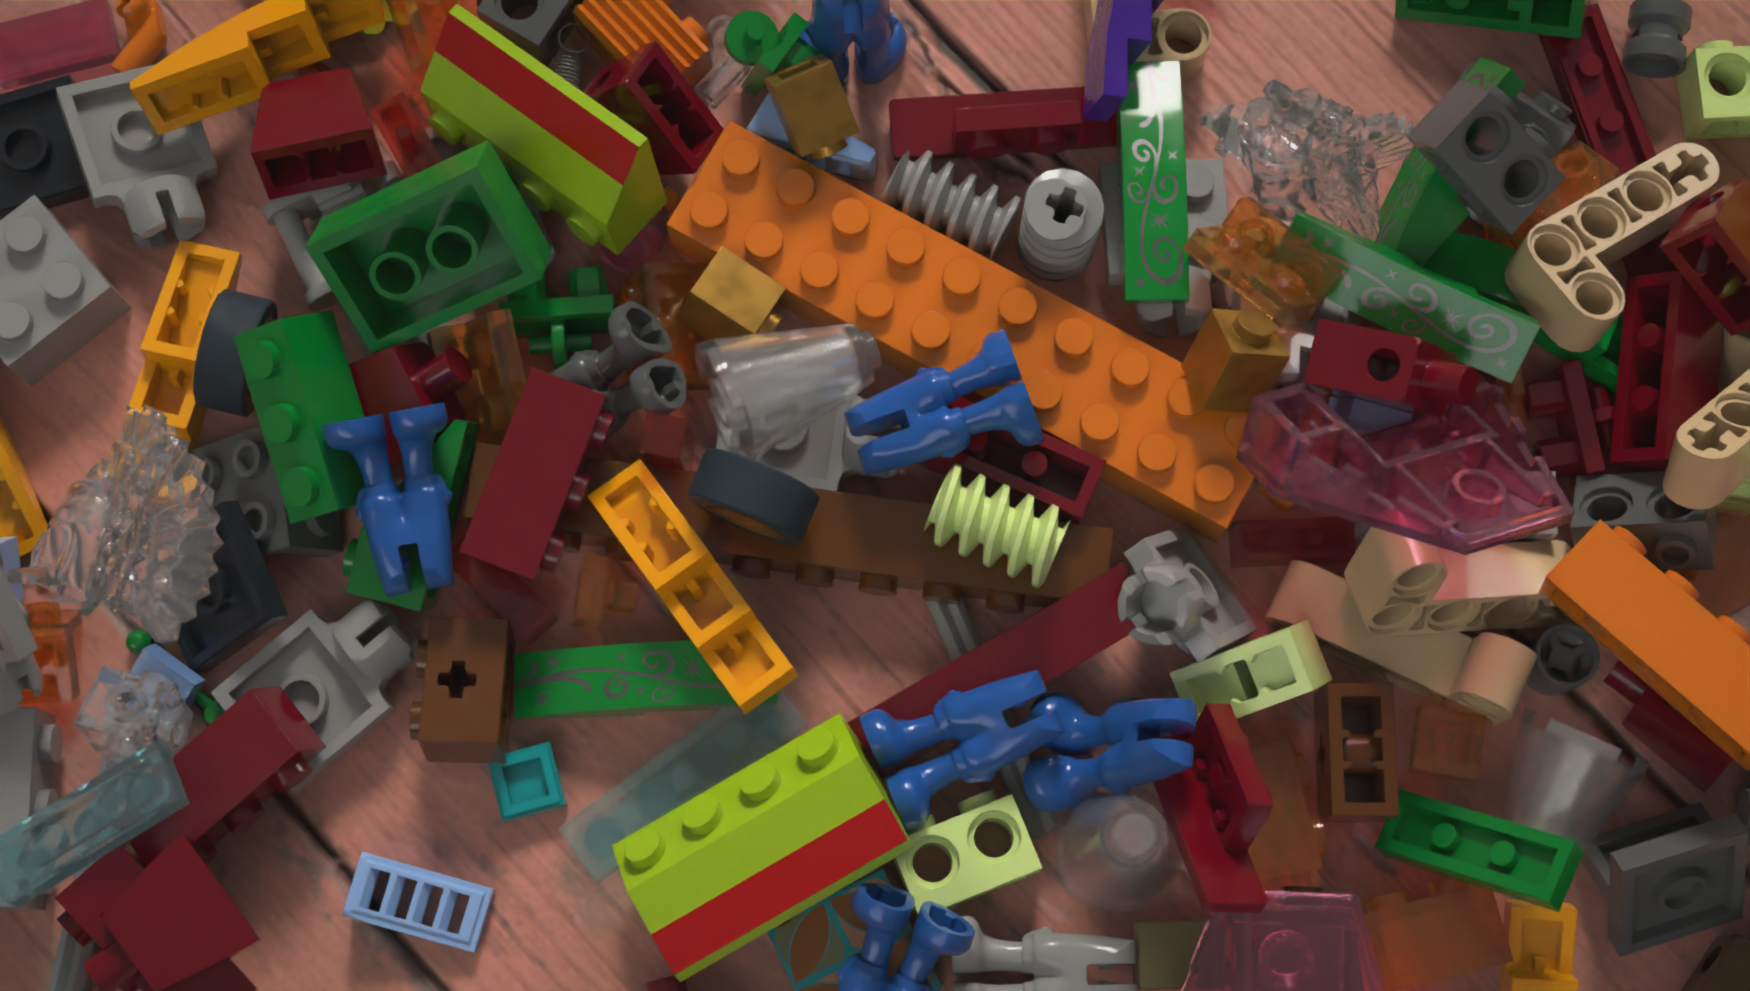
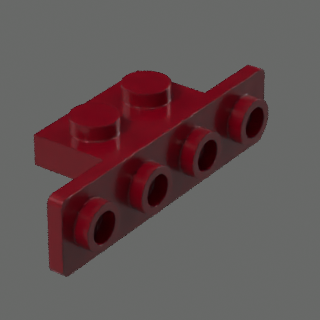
[889,86,1117,161]
[1132,698,1274,913]

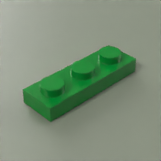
[1374,789,1585,912]

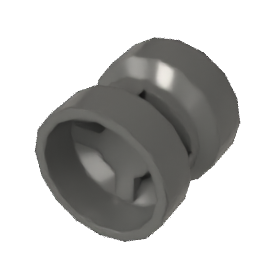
[1622,0,1693,78]
[1525,623,1600,696]

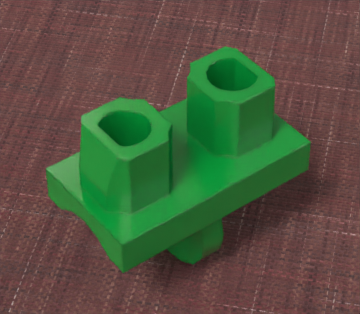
[724,10,826,97]
[499,266,617,369]

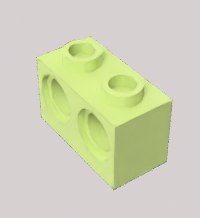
[1676,40,1750,140]
[1170,619,1332,722]
[893,790,1042,917]

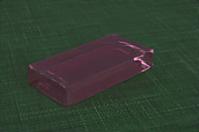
[0,0,121,90]

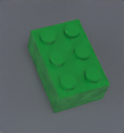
[305,140,552,354]

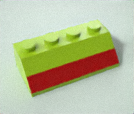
[420,4,667,256]
[612,713,913,982]

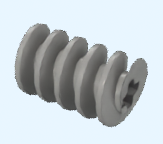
[881,150,1021,261]
[1016,168,1105,282]

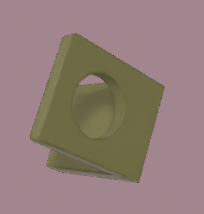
[1133,921,1253,991]

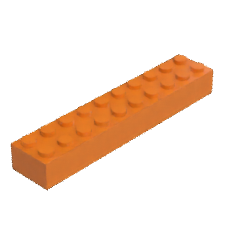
[666,120,1286,543]

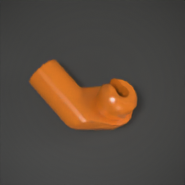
[110,0,167,73]

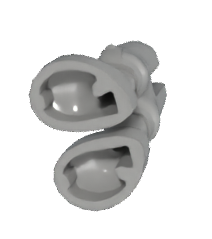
[952,914,1138,991]

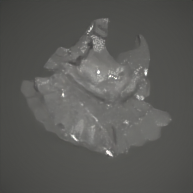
[1198,79,1413,241]
[5,404,224,643]

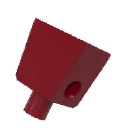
[583,41,724,175]
[251,62,387,200]
[1660,178,1750,336]
[1303,318,1478,418]
[349,342,473,482]
[1603,660,1733,793]
[82,834,261,991]

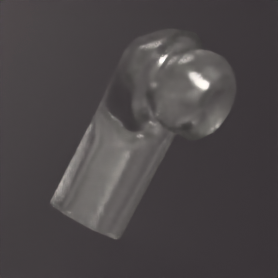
[694,15,752,109]

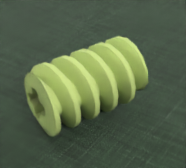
[924,463,1071,588]

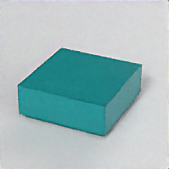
[488,741,568,823]

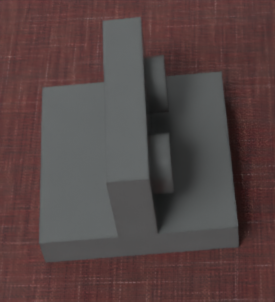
[1579,802,1749,957]

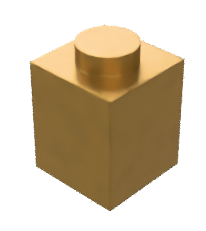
[763,54,860,160]
[675,246,786,360]
[1181,308,1290,414]

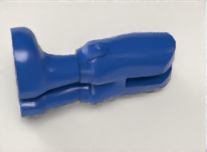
[800,0,907,87]
[844,329,1045,475]
[322,402,454,597]
[860,670,1065,830]
[1023,692,1197,813]
[837,883,975,991]

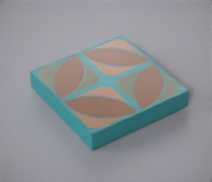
[767,869,942,991]

